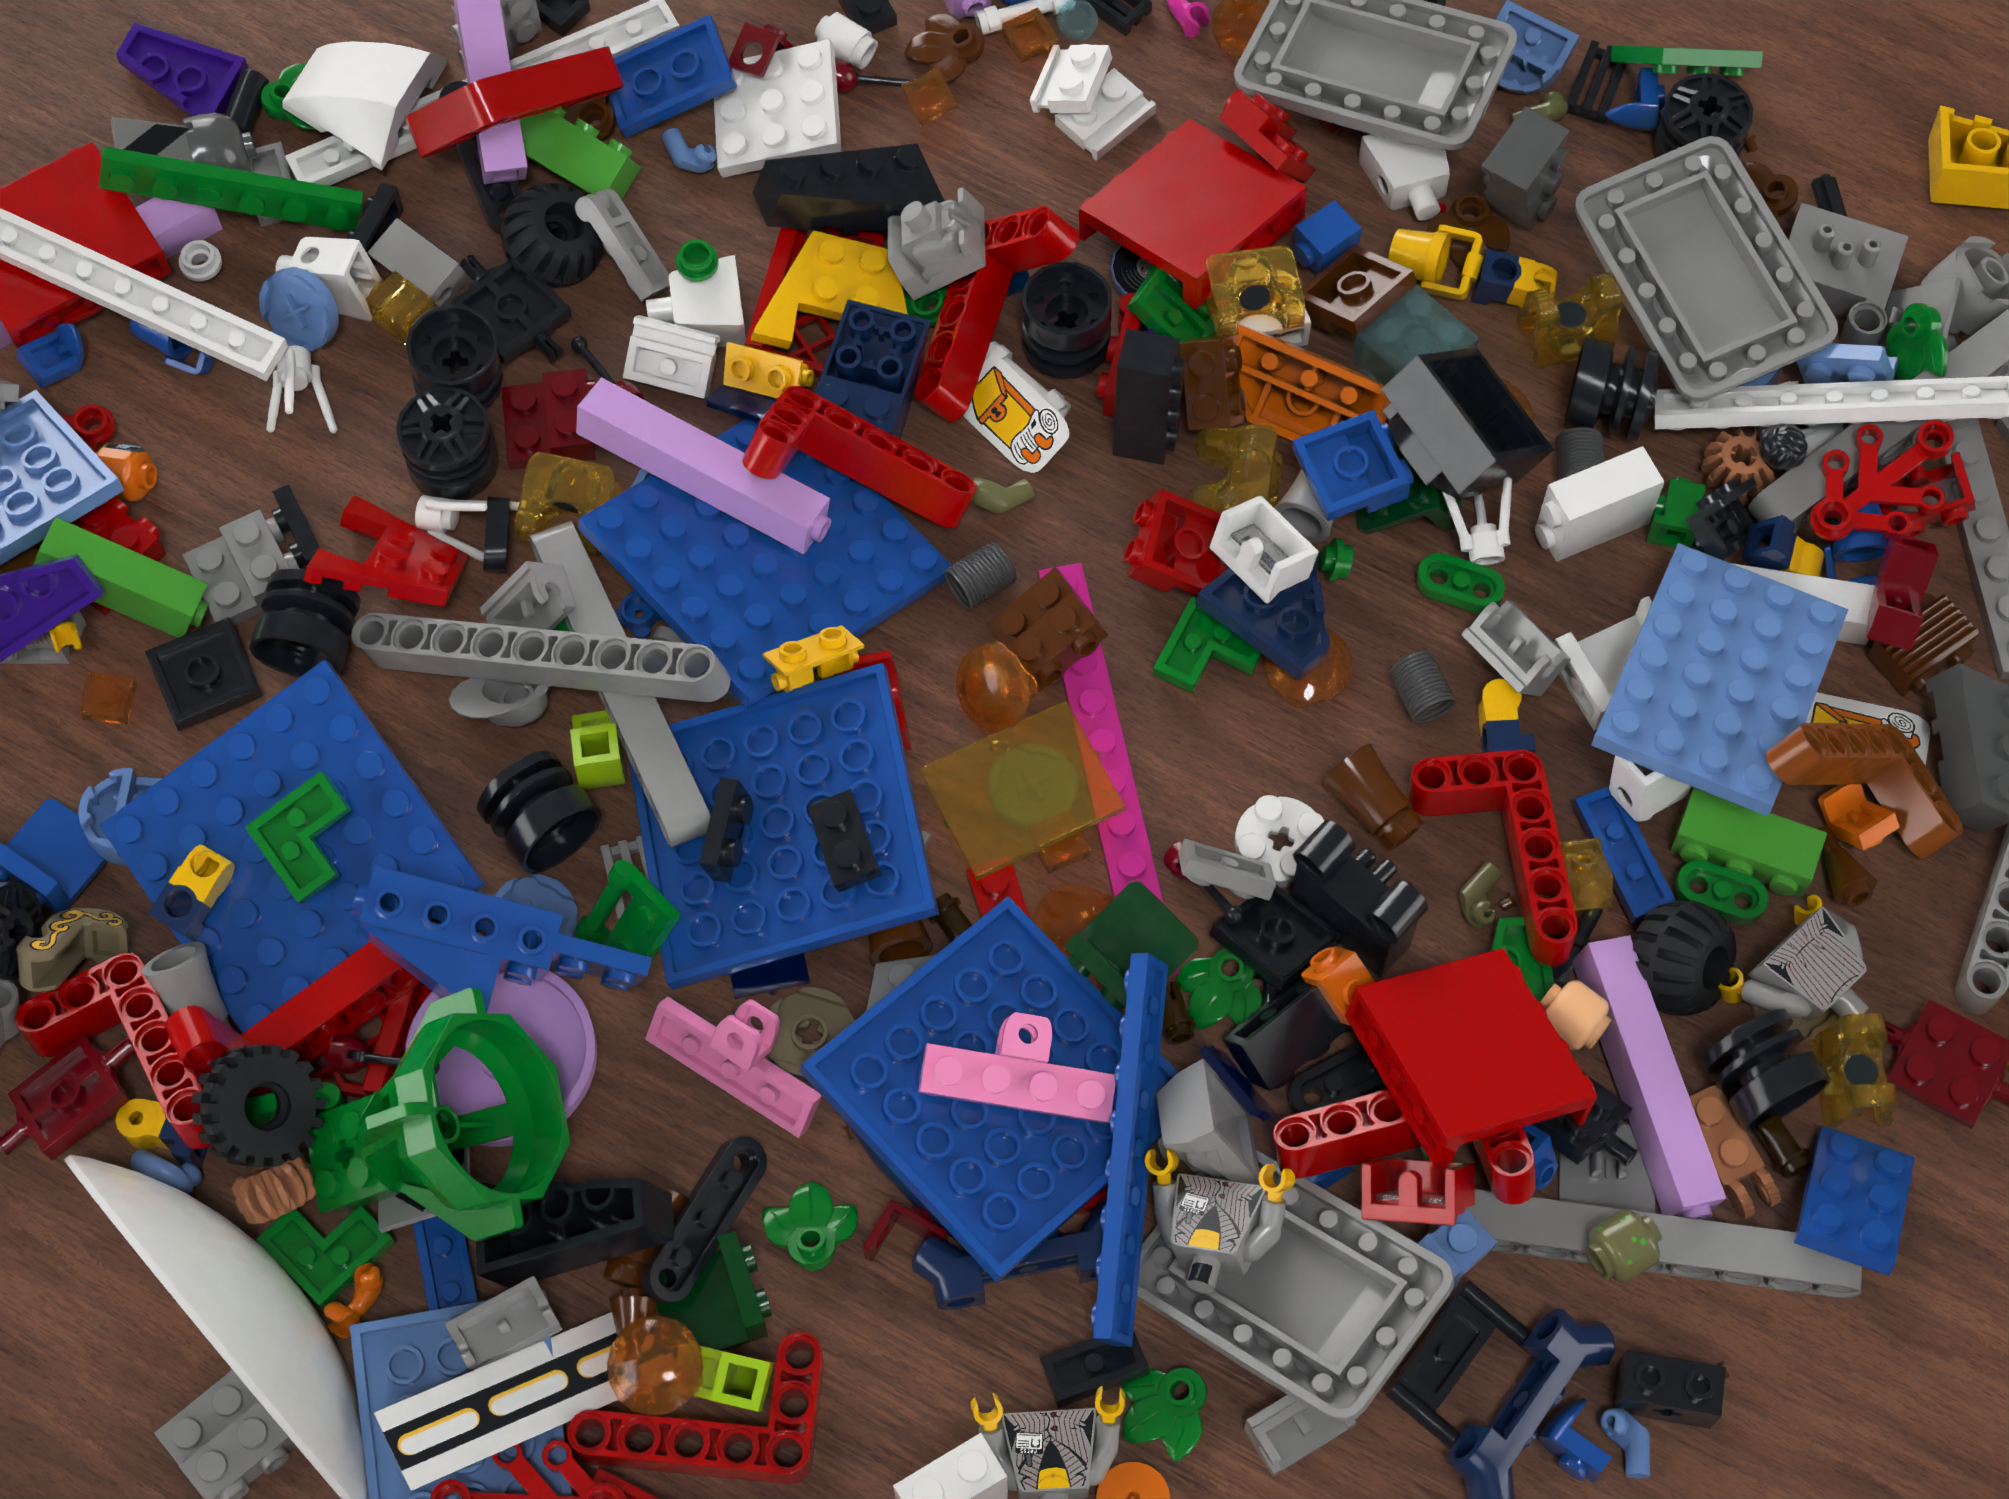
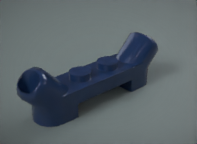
[911,1200,1107,1310]
[1448,1308,1615,1499]

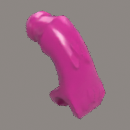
[1166,0,1210,38]

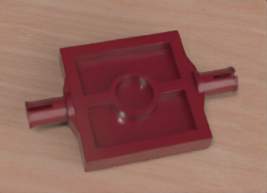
[1872,999,2009,1129]
[0,1034,136,1161]

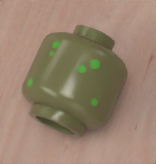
[1585,1209,1662,1283]

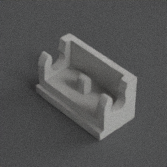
[367,218,471,306]
[480,561,576,630]
[1461,600,1571,697]
[445,1276,563,1371]
[1244,1395,1357,1477]

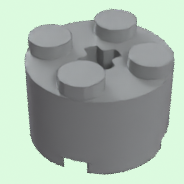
[1921,236,2009,335]

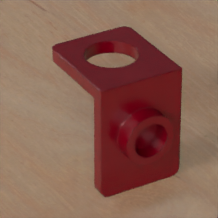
[729,22,794,78]
[863,1200,949,1262]

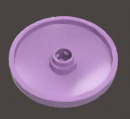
[405,971,597,1147]

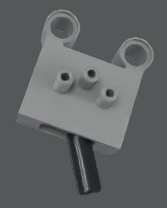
[1788,174,1909,346]

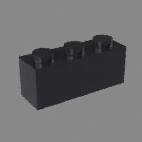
[1222,976,1353,1091]

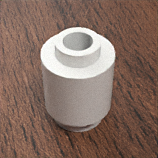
[814,12,878,69]

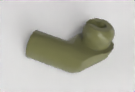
[1511,91,1568,122]
[971,477,1035,514]
[1459,862,1502,928]

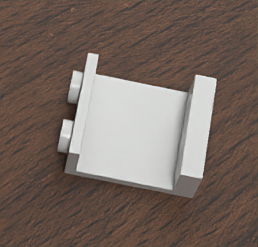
[1554,596,1652,731]

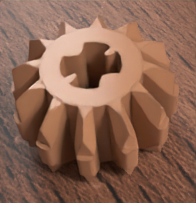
[1701,427,1776,502]
[231,1153,316,1224]

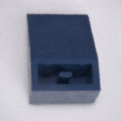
[815,299,931,439]

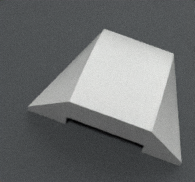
[282,42,448,171]

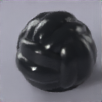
[1759,423,1808,471]

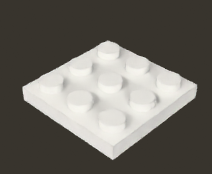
[714,39,842,178]

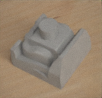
[888,187,986,300]
[1156,1059,1260,1185]

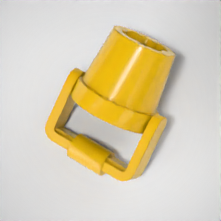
[1388,225,1484,300]

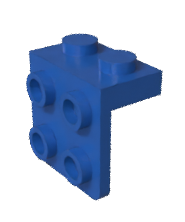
[0,799,108,914]

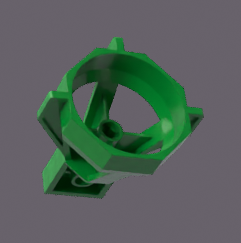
[308,988,570,1241]

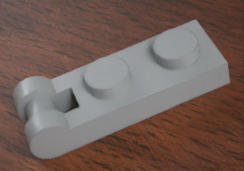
[575,188,670,302]

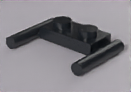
[1385,1280,1534,1450]

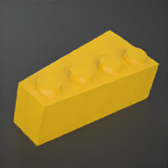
[1928,105,2009,209]

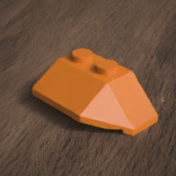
[1234,324,1391,441]

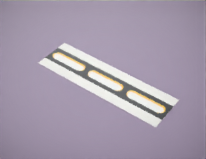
[374,1312,674,1491]

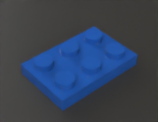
[608,14,738,138]
[1794,1125,1915,1276]

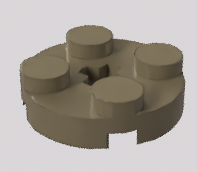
[768,987,855,1082]

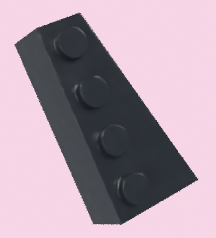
[1113,328,1186,465]
[476,1178,675,1288]

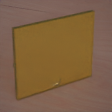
[919,700,1126,880]

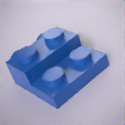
[1292,410,1414,521]

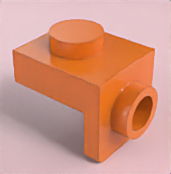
[1818,784,1900,851]
[1301,946,1375,1026]

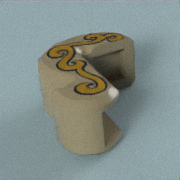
[16,908,131,993]

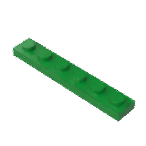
[99,146,363,231]

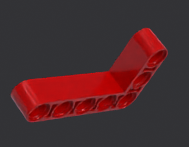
[405,46,625,158]
[914,206,1079,422]
[742,386,977,528]
[1408,750,1577,966]
[165,942,420,1098]
[14,953,211,1149]
[1273,1089,1536,1205]
[567,1332,824,1484]

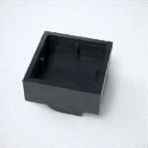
[1381,347,1554,498]

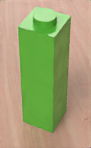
[33,517,209,638]

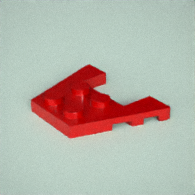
[303,495,469,607]

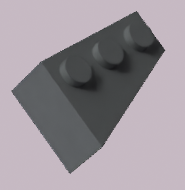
[1481,106,1570,232]
[1925,663,2009,833]

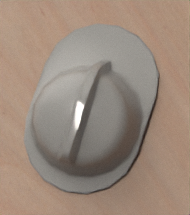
[449,658,550,728]

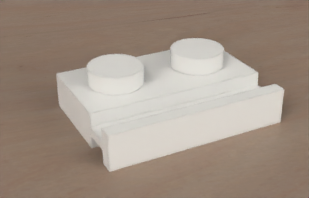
[1029,44,1112,114]
[1055,68,1156,161]
[623,315,720,399]

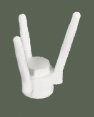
[266,346,338,434]
[1442,477,1512,566]
[415,495,530,562]

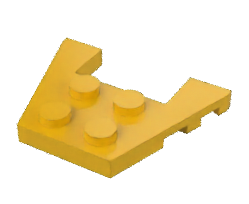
[751,230,908,349]

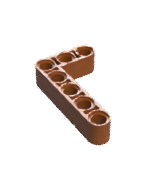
[1766,723,1964,860]

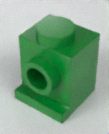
[1646,477,1706,549]

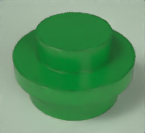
[675,239,719,282]
[1318,538,1353,582]

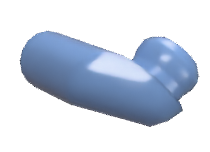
[661,128,717,174]
[130,1149,202,1194]
[1600,1408,1651,1479]

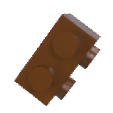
[1180,335,1246,430]

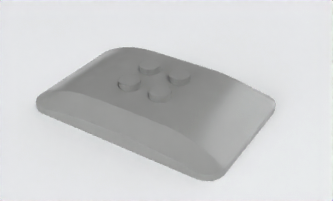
[1234,0,1517,150]
[1575,136,1838,401]
[1137,1150,1454,1422]

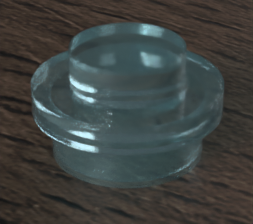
[1057,0,1098,41]

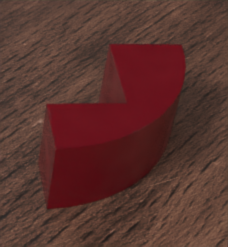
[1866,532,1939,651]

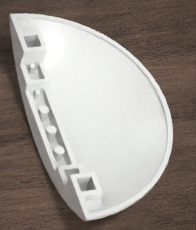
[64,1155,369,1499]

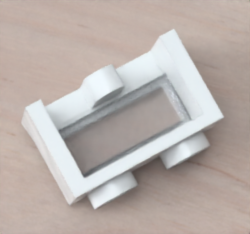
[1209,495,1319,604]

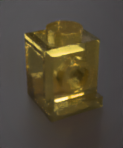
[1560,838,1613,911]

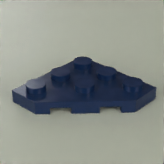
[1196,552,1330,681]

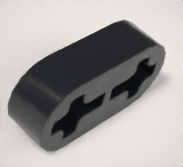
[483,497,510,572]

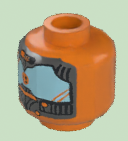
[95,443,158,502]

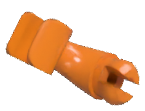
[324,1263,383,1338]

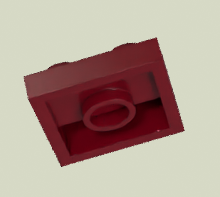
[501,368,596,470]

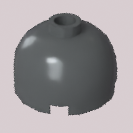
[183,112,257,172]

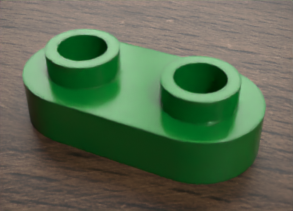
[1416,553,1505,614]
[1674,860,1769,925]

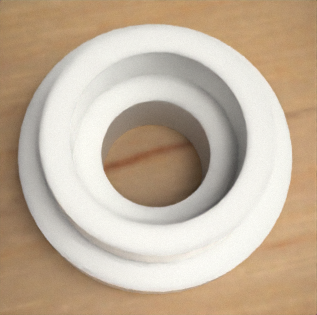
[179,240,222,282]

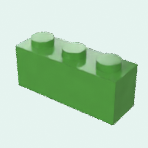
[520,108,642,200]
[1670,787,1827,897]

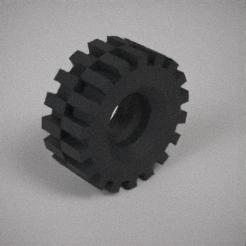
[192,1045,325,1168]

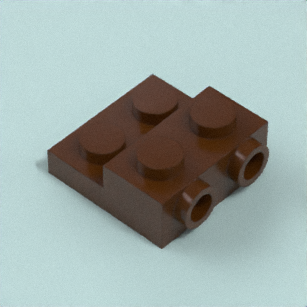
[1297,244,1417,335]
[987,567,1109,692]

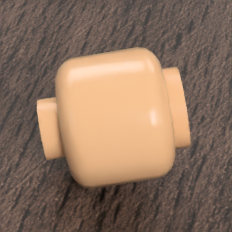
[1541,980,1612,1051]

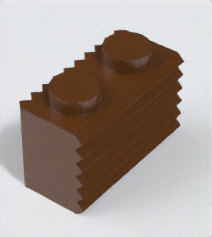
[1867,594,1979,696]

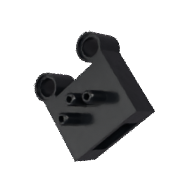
[1291,820,1429,978]

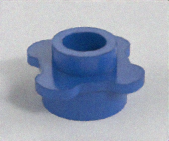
[615,590,662,639]

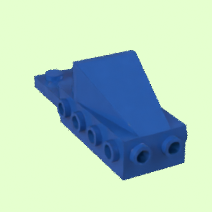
[350,865,652,1013]

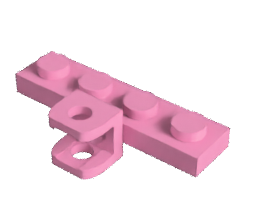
[645,997,822,1138]
[918,1012,1116,1124]

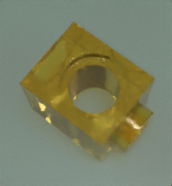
[366,271,435,346]

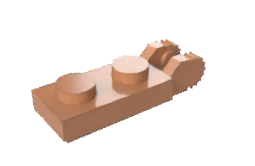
[1689,1084,1782,1219]

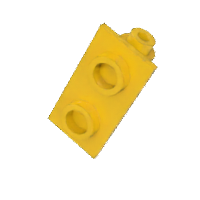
[723,342,814,399]
[762,625,864,693]

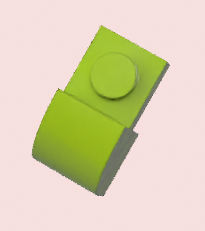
[570,710,627,790]
[668,1341,774,1412]

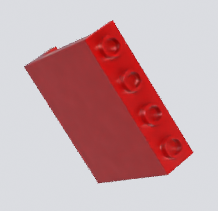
[1078,119,1307,309]
[0,141,172,348]
[1345,948,1598,1167]

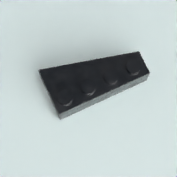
[753,143,944,237]

